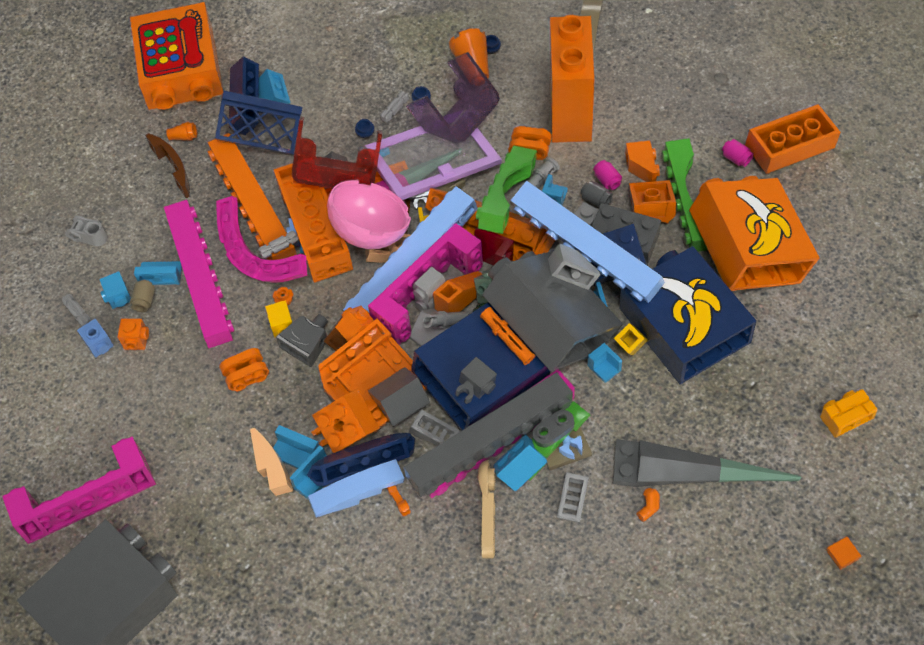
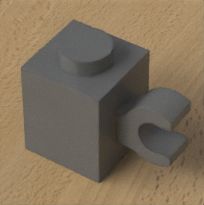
[455,357,497,404]

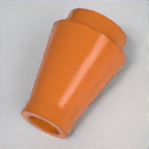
[166,121,197,141]

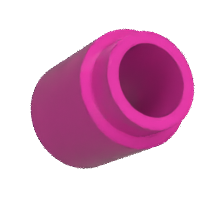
[722,139,754,167]
[593,160,622,190]

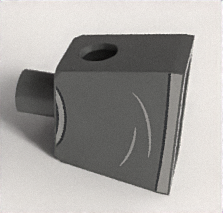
[276,314,328,367]

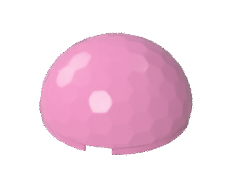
[327,180,411,249]

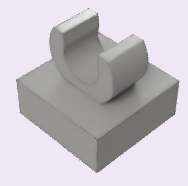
[410,190,429,209]

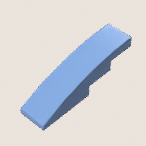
[308,459,404,517]

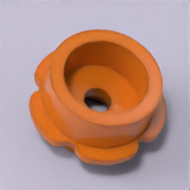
[273,287,293,306]

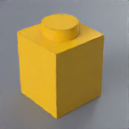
[265,300,292,338]
[614,323,648,355]

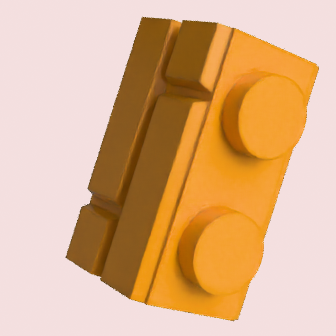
[820,389,878,438]

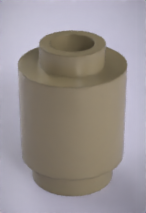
[130,280,155,312]

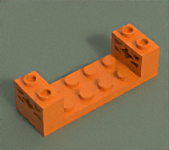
[273,157,353,283]

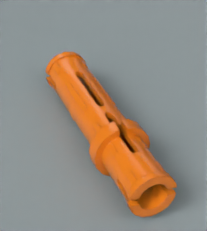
[480,307,535,365]

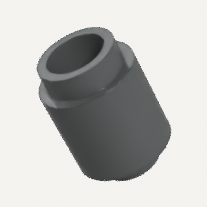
[581,181,613,207]

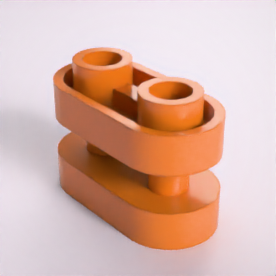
[508,126,552,160]
[219,348,269,392]

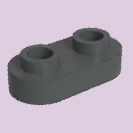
[533,410,575,447]

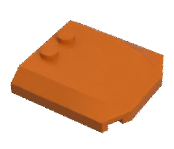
[318,318,427,432]

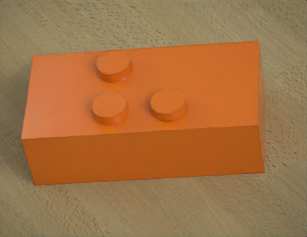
[745,104,841,174]

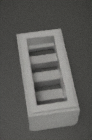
[409,409,460,446]
[557,472,589,523]

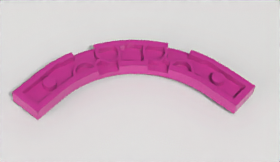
[216,196,307,283]

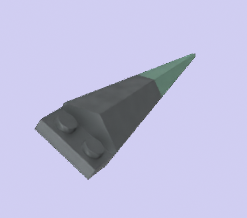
[612,439,802,487]

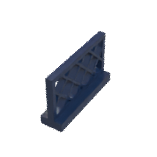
[215,91,302,155]

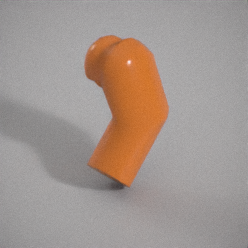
[636,488,660,522]

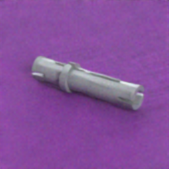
[422,310,473,329]

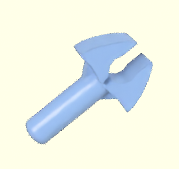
[559,435,583,459]

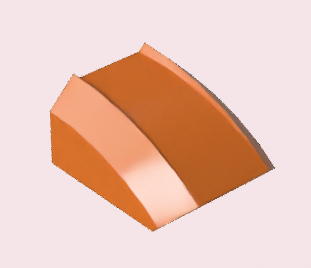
[629,180,676,223]

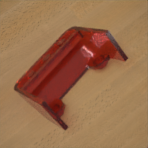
[292,116,382,189]

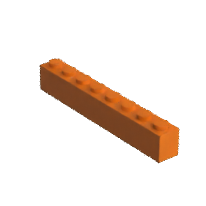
[207,133,297,260]

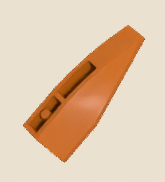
[425,188,547,261]

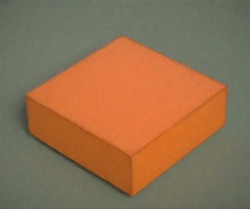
[826,537,861,570]

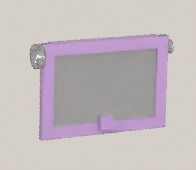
[358,111,502,200]

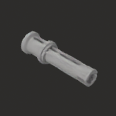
[510,157,560,207]

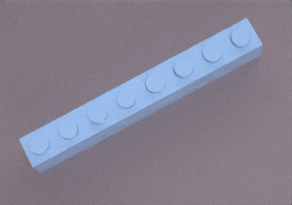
[511,181,665,303]
[343,186,478,312]

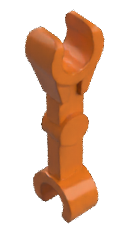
[387,486,411,517]

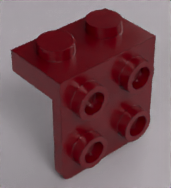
[474,227,514,266]

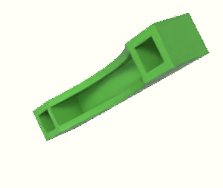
[661,138,708,252]
[476,146,537,234]

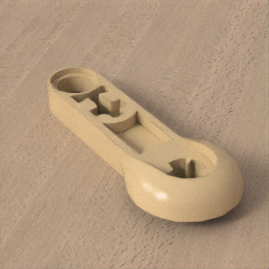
[478,460,496,558]

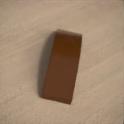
[145,133,190,198]

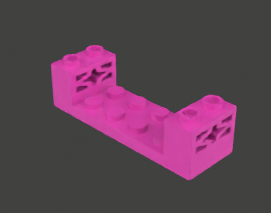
[368,223,483,345]
[2,436,156,544]

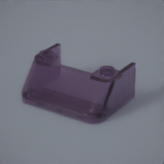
[406,52,499,144]

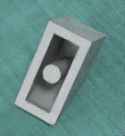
[548,243,600,290]

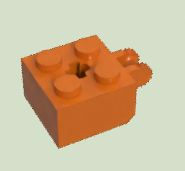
[311,389,380,453]

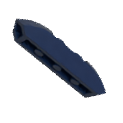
[307,433,416,486]

